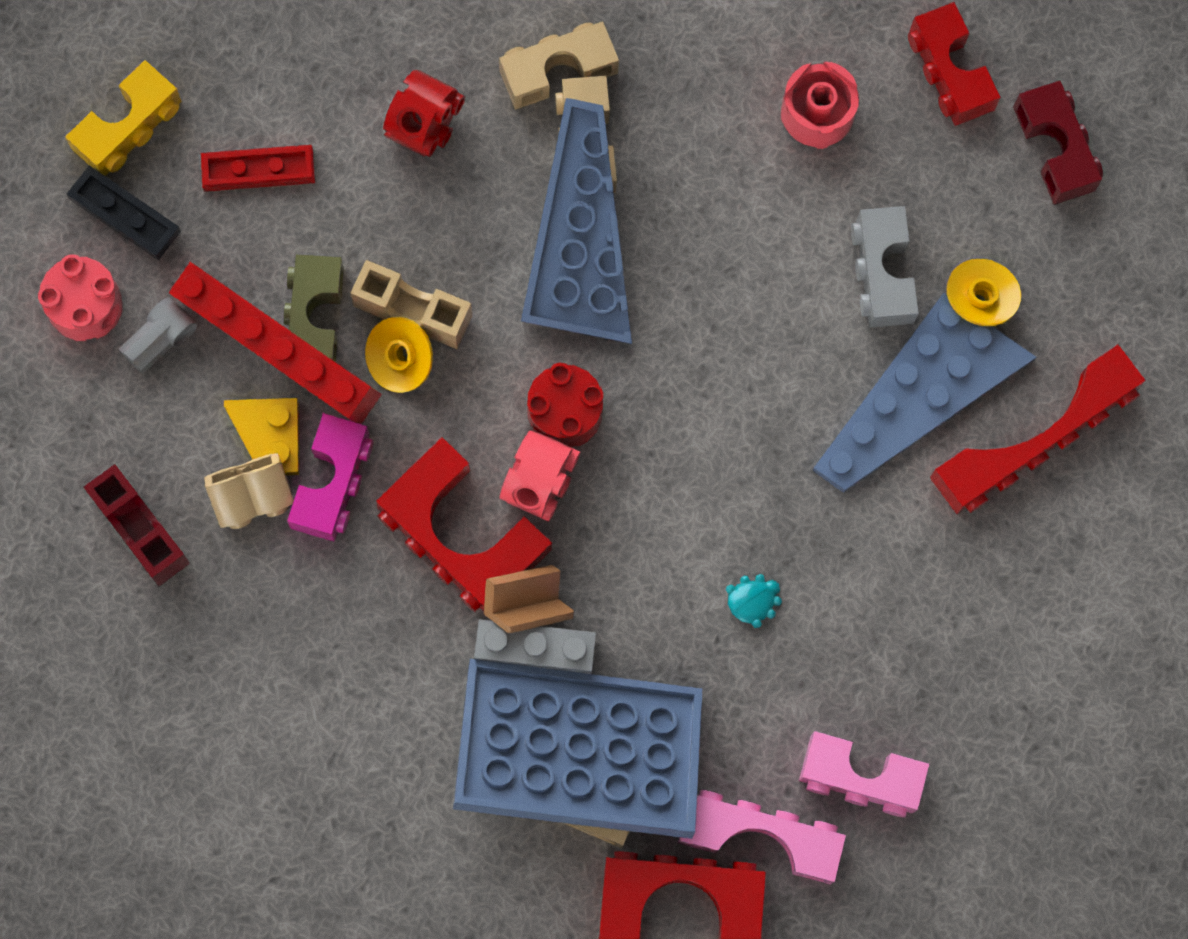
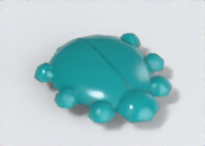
[726,574,782,628]

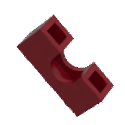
[1013,80,1103,205]
[83,464,190,586]

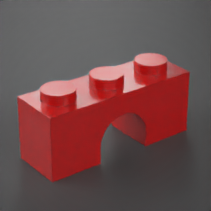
[908,2,1001,126]

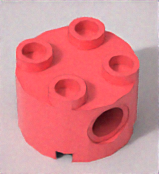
[38,255,122,341]
[499,430,581,522]

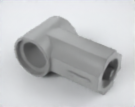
[119,297,198,374]

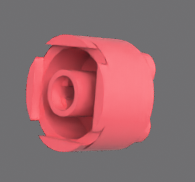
[781,62,859,149]

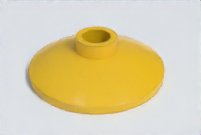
[946,259,1021,326]
[365,317,433,393]

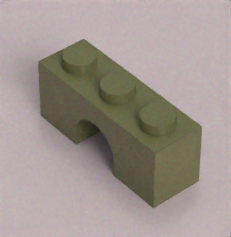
[284,254,344,362]

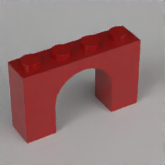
[376,437,552,612]
[599,851,766,939]

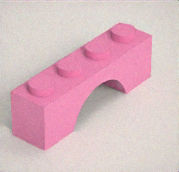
[678,790,846,885]

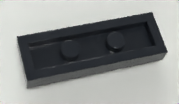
[66,165,181,261]

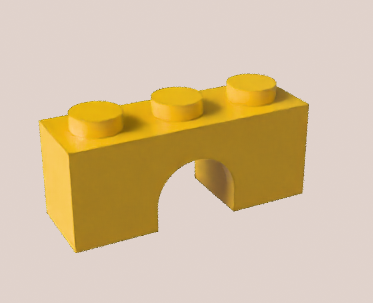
[65,60,182,176]

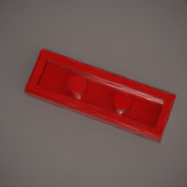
[201,145,315,192]

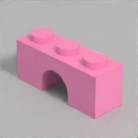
[799,731,929,817]

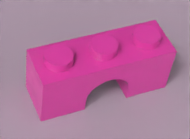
[287,413,374,542]

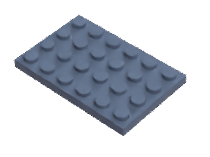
[453,659,702,839]

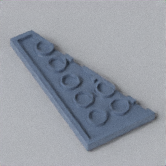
[521,98,632,344]
[813,293,1037,493]

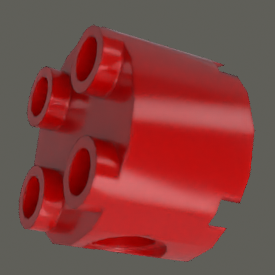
[383,70,465,157]
[527,363,603,447]

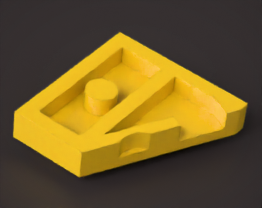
[224,398,299,475]

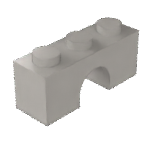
[851,206,919,328]
[474,619,596,674]

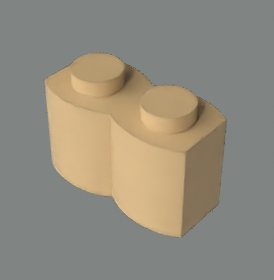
[204,453,294,529]

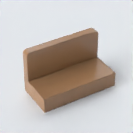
[484,565,574,633]

